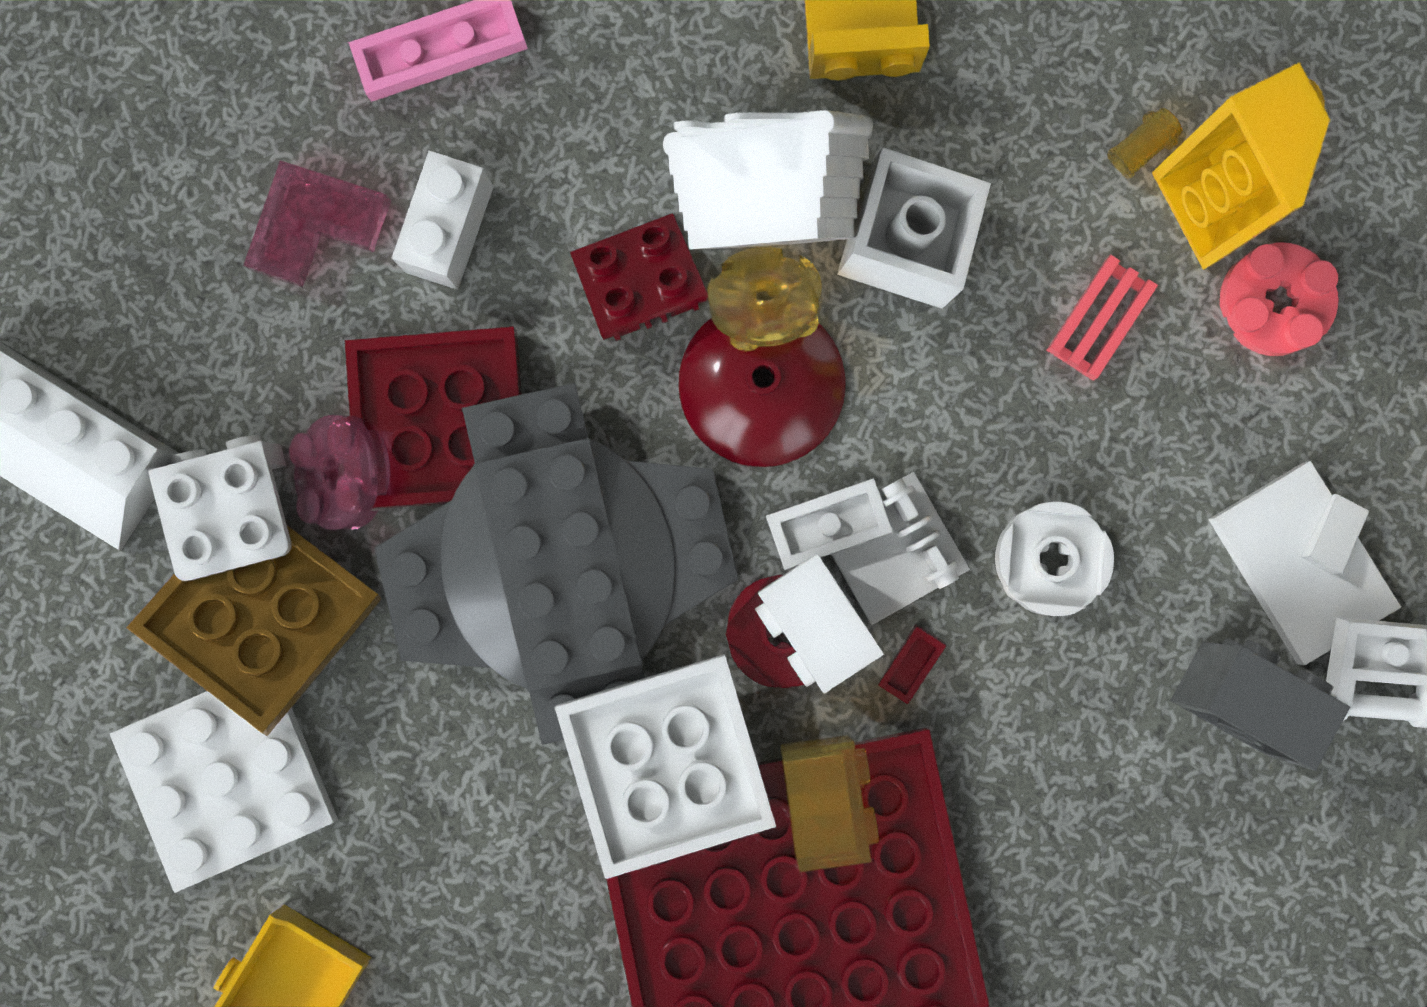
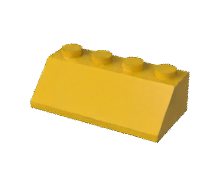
[1152,62,1330,270]

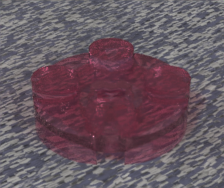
[289,415,390,530]

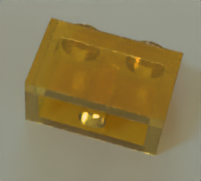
[780,735,879,872]

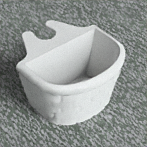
[663,110,873,249]

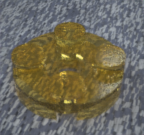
[708,247,822,351]

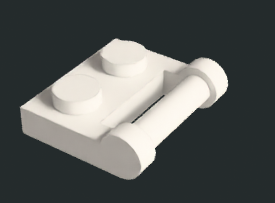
[1326,617,1427,728]

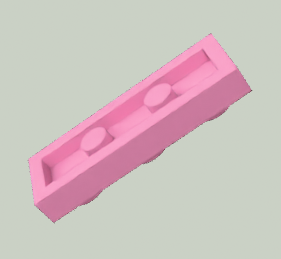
[348,0,528,102]

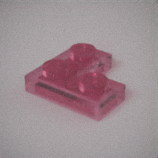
[243,160,391,288]

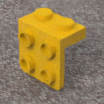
[804,0,930,80]

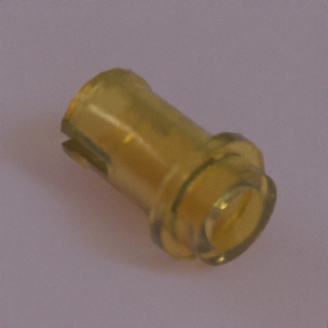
[1107,108,1183,179]

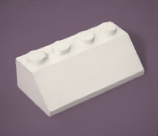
[0,342,180,550]

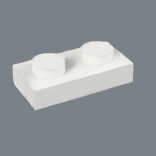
[766,478,893,571]

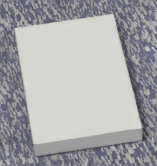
[1208,461,1401,665]

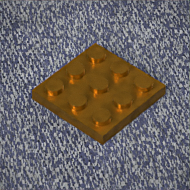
[126,526,381,736]

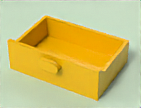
[213,904,372,1007]

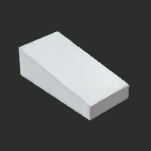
[1301,494,1369,574]

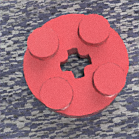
[1220,242,1339,356]

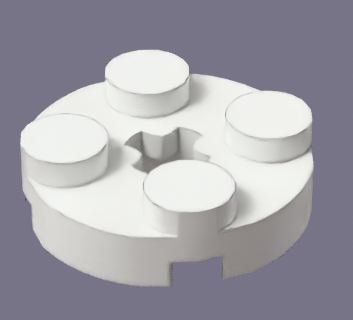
[995,502,1114,616]

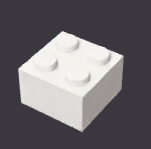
[837,147,991,309]

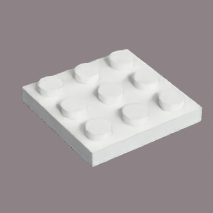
[555,654,776,879]
[110,691,338,893]

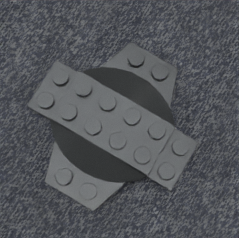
[374,383,738,745]

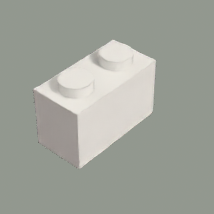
[392,151,494,290]
[755,554,884,693]

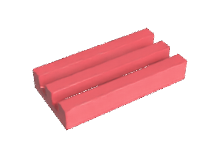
[1047,255,1158,380]

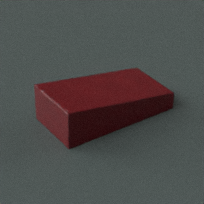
[878,624,947,704]

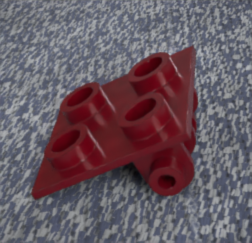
[570,213,709,341]

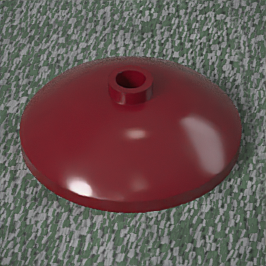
[678,301,846,467]

